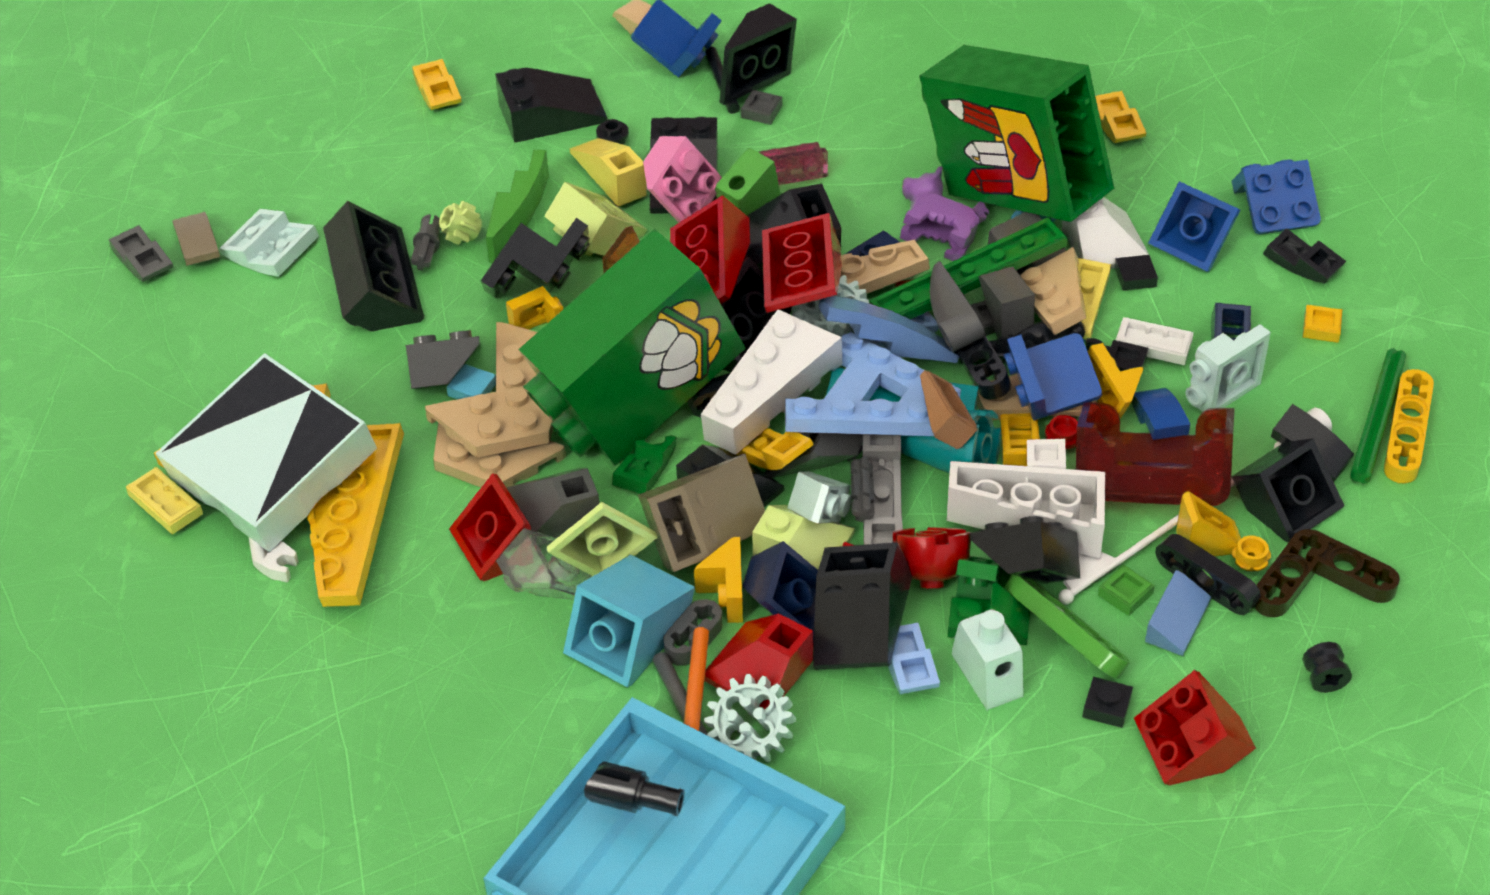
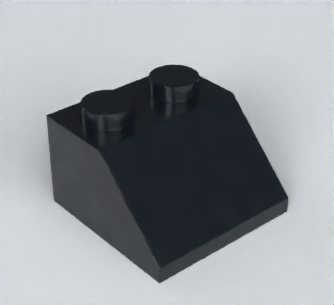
[1231,438,1345,542]

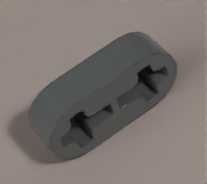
[664,599,722,666]

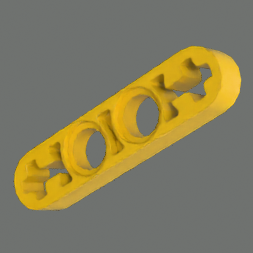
[1384,369,1434,484]

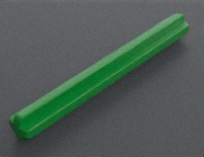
[1350,348,1406,484]

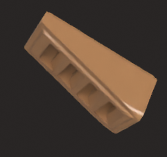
[920,370,978,449]

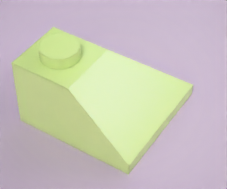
[547,502,658,576]
[752,505,855,569]

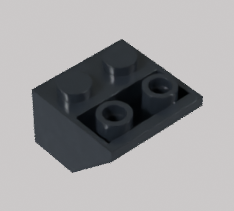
[970,516,1081,584]

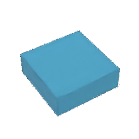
[446,364,496,399]

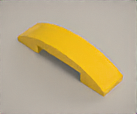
[737,428,814,470]

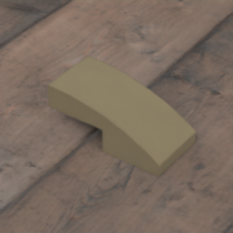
[172,212,220,266]

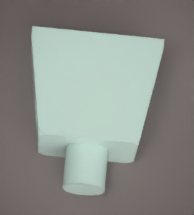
[952,610,1023,710]

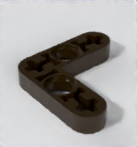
[1254,529,1400,617]

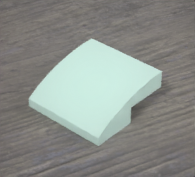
[219,209,319,277]

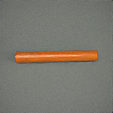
[684,627,709,731]

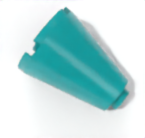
[901,409,1001,474]

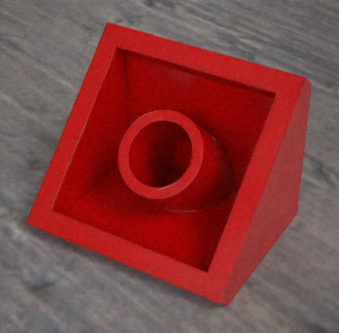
[449,473,535,581]

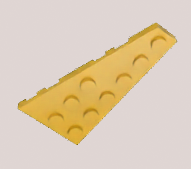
[307,423,404,607]

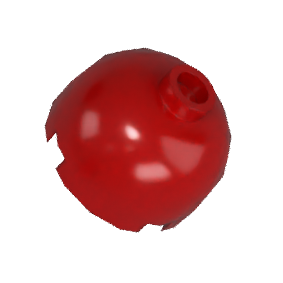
[892,527,971,588]

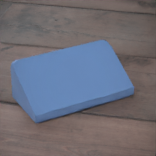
[1145,570,1211,656]

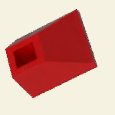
[704,614,813,709]
[1134,670,1256,786]

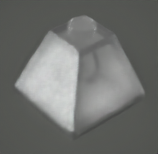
[496,528,593,600]

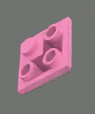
[643,136,722,223]

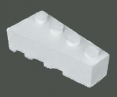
[946,461,1105,559]

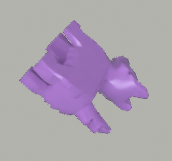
[900,166,989,261]

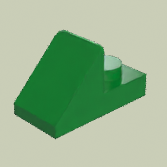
[956,556,1002,601]
[948,582,1030,645]

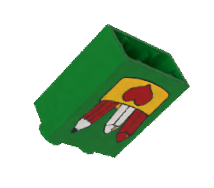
[919,45,1115,222]

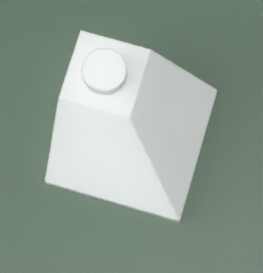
[1062,197,1149,269]

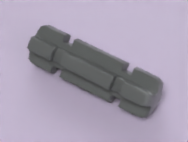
[851,457,875,522]

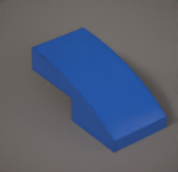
[1131,388,1190,440]

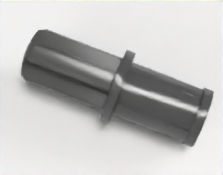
[411,214,442,271]

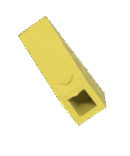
[570,138,647,207]

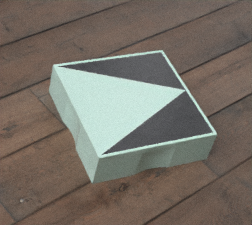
[156,353,377,552]

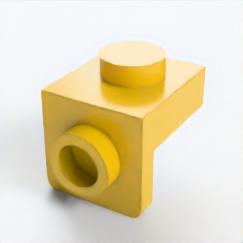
[506,286,563,330]

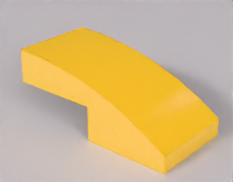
[412,59,462,110]
[1095,91,1147,143]

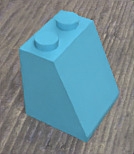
[563,555,695,688]

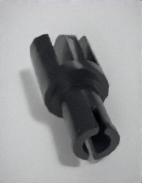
[584,761,685,817]

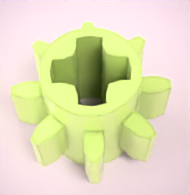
[439,201,482,245]

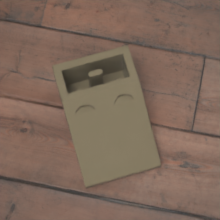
[638,454,765,572]

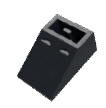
[744,183,841,272]
[813,542,912,670]

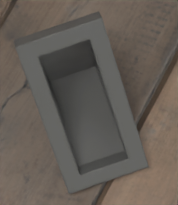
[978,266,1035,339]

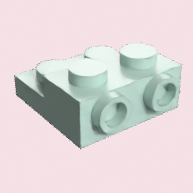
[1185,325,1271,417]

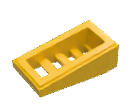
[1000,413,1040,466]

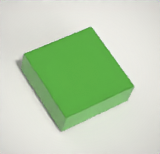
[1098,565,1155,616]

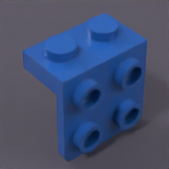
[631,0,722,77]
[1232,159,1321,234]
[1004,333,1102,421]

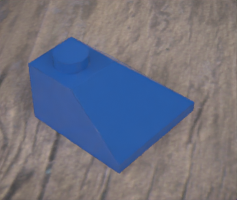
[1148,181,1240,272]

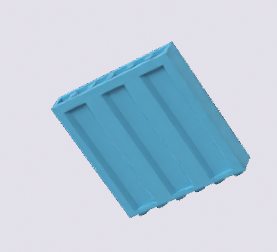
[484,697,845,895]

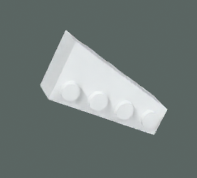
[701,310,843,455]

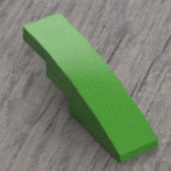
[486,149,549,263]

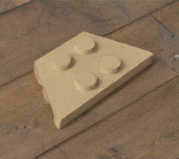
[496,322,537,391]
[425,386,557,458]
[433,401,566,488]

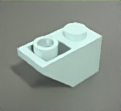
[787,471,852,523]

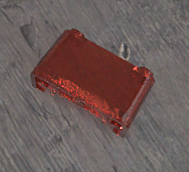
[1076,402,1235,506]

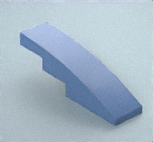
[818,296,959,363]

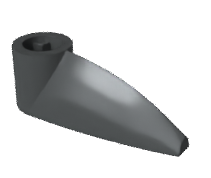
[930,261,986,353]

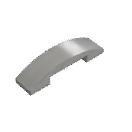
[863,434,903,545]

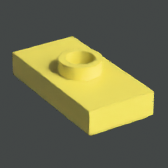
[126,467,203,535]

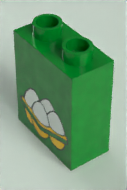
[518,229,746,466]

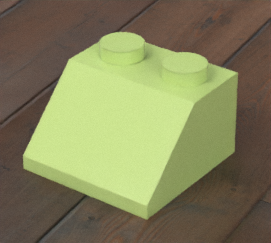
[544,182,648,257]

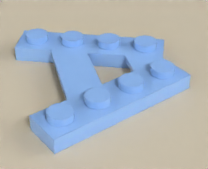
[785,332,961,436]

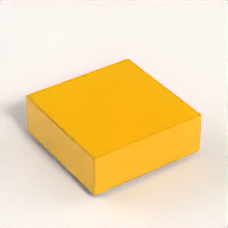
[1302,305,1342,343]

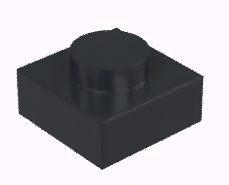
[1082,677,1133,728]

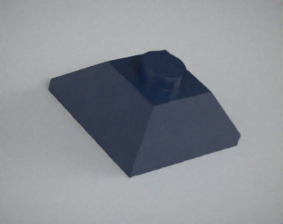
[742,541,818,647]

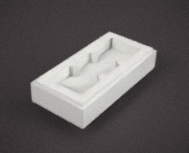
[1116,317,1194,365]

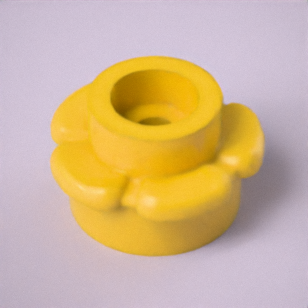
[1232,536,1271,571]

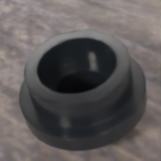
[596,119,629,145]

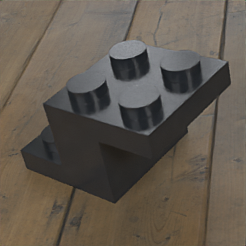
[481,218,590,298]

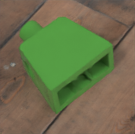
[715,147,781,215]

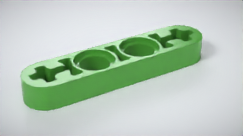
[1004,575,1130,679]

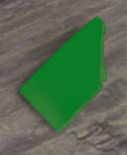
[612,435,677,494]

